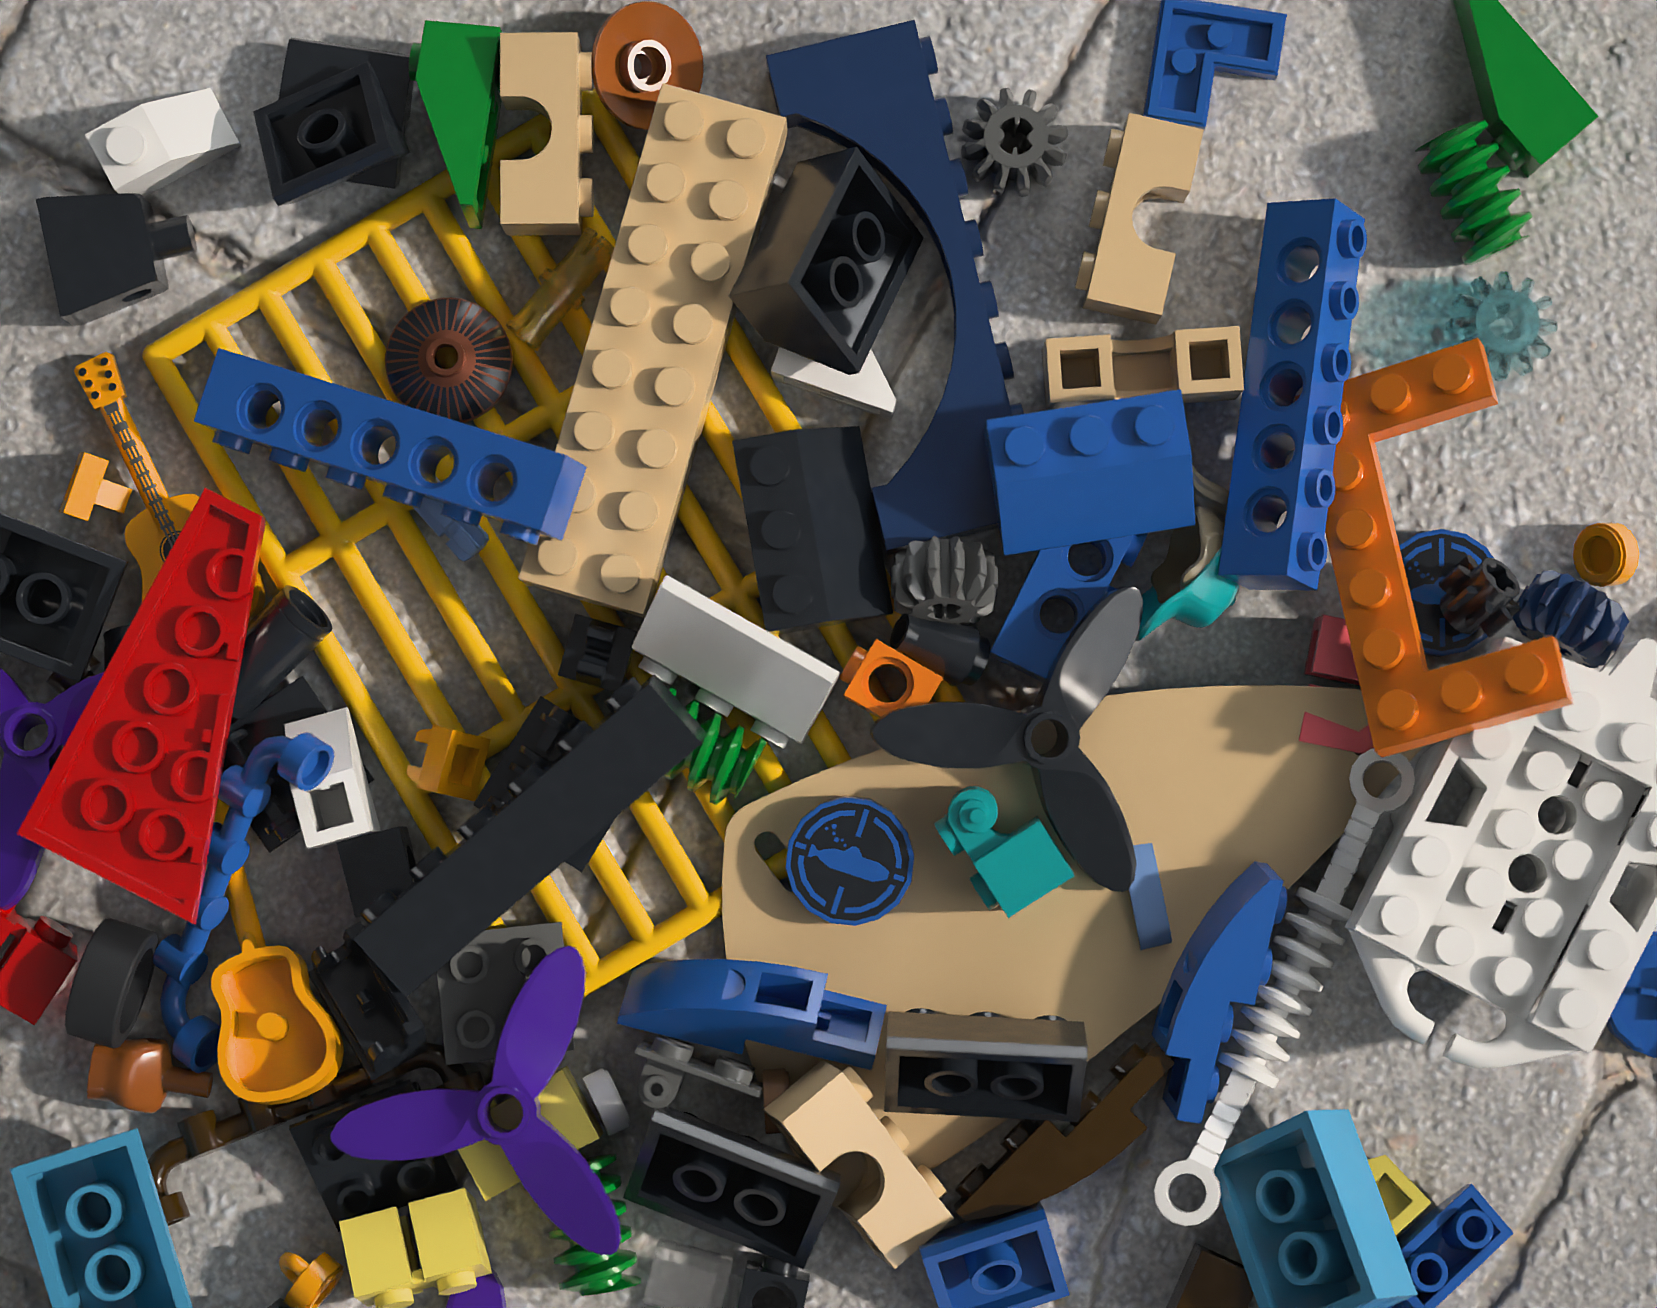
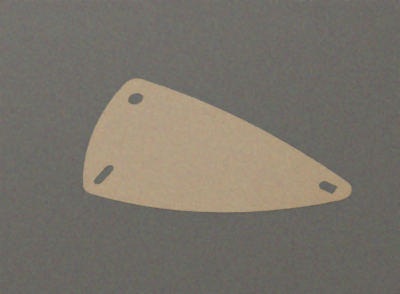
[722,685,1423,1209]

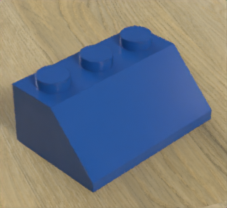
[983,389,1196,556]

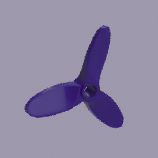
[0,668,104,910]
[330,946,622,1255]

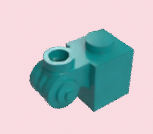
[934,786,1074,918]

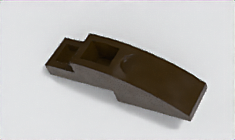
[954,1041,1175,1221]

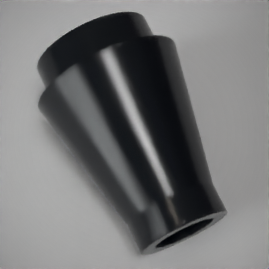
[890,613,990,686]

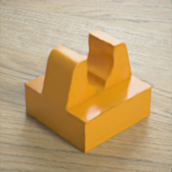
[59,452,132,521]
[407,725,491,801]

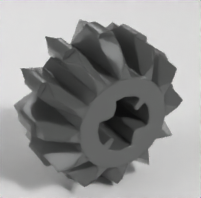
[961,88,1068,197]
[891,536,998,624]

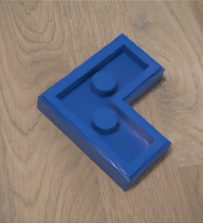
[1142,0,1287,130]

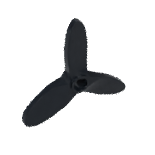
[870,586,1143,892]

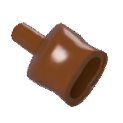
[87,1038,213,1113]

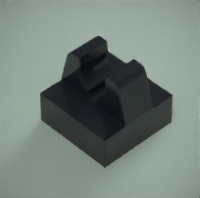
[558,613,638,692]

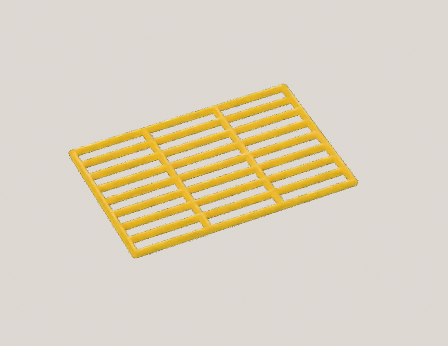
[142,87,966,998]

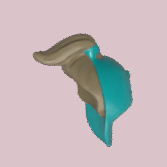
[1135,464,1240,641]

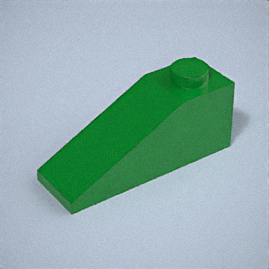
[1453,0,1599,178]
[409,20,502,229]

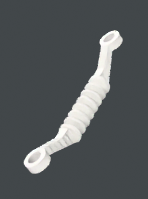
[1154,748,1415,1226]

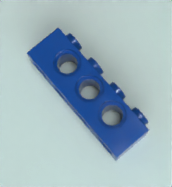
[989,533,1148,683]

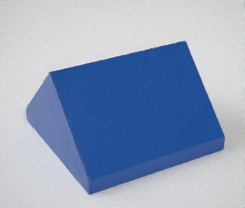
[919,1201,1070,1308]

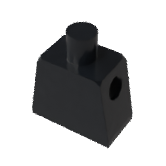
[36,193,197,327]

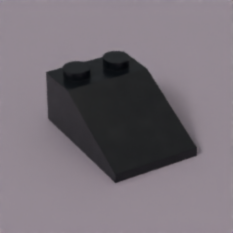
[0,513,128,682]

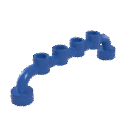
[153,732,334,1073]

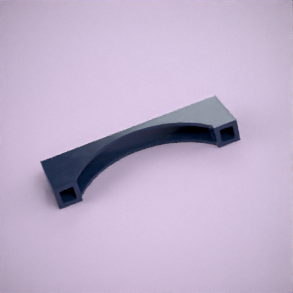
[766,20,1024,555]

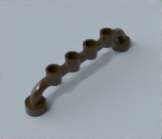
[148,1042,486,1226]

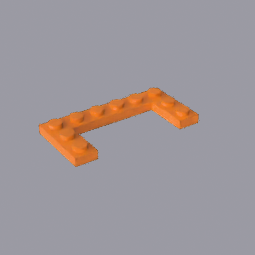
[1295,338,1573,758]

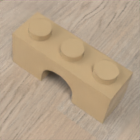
[500,32,594,236]
[1075,113,1204,325]
[1041,326,1244,411]
[763,1060,954,1269]

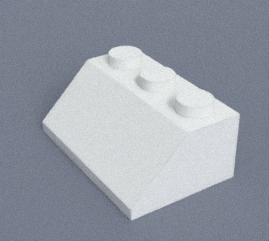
[631,575,839,749]

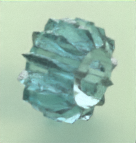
[1446,271,1558,381]

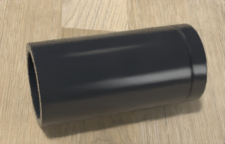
[232,585,333,719]

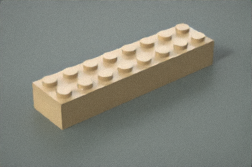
[518,83,788,618]

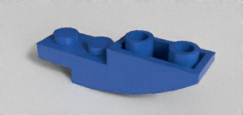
[1152,861,1287,1124]
[617,959,887,1071]
[1388,1184,1514,1308]

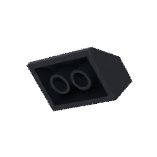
[729,147,924,375]
[732,426,893,636]
[884,1008,1087,1122]
[623,1106,841,1269]

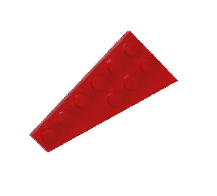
[17,488,266,925]

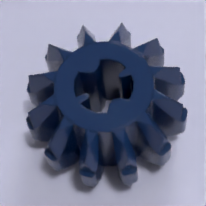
[1512,570,1629,668]

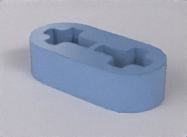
[1129,843,1172,950]

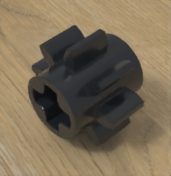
[1438,555,1521,638]

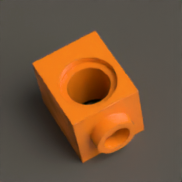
[839,639,943,718]

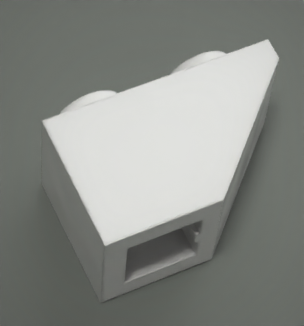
[284,707,381,848]

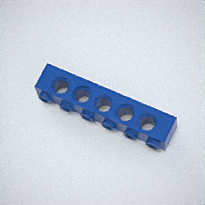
[1218,198,1367,591]
[194,348,587,545]

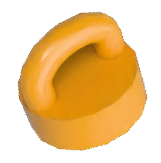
[1573,522,1639,587]
[279,1252,344,1308]

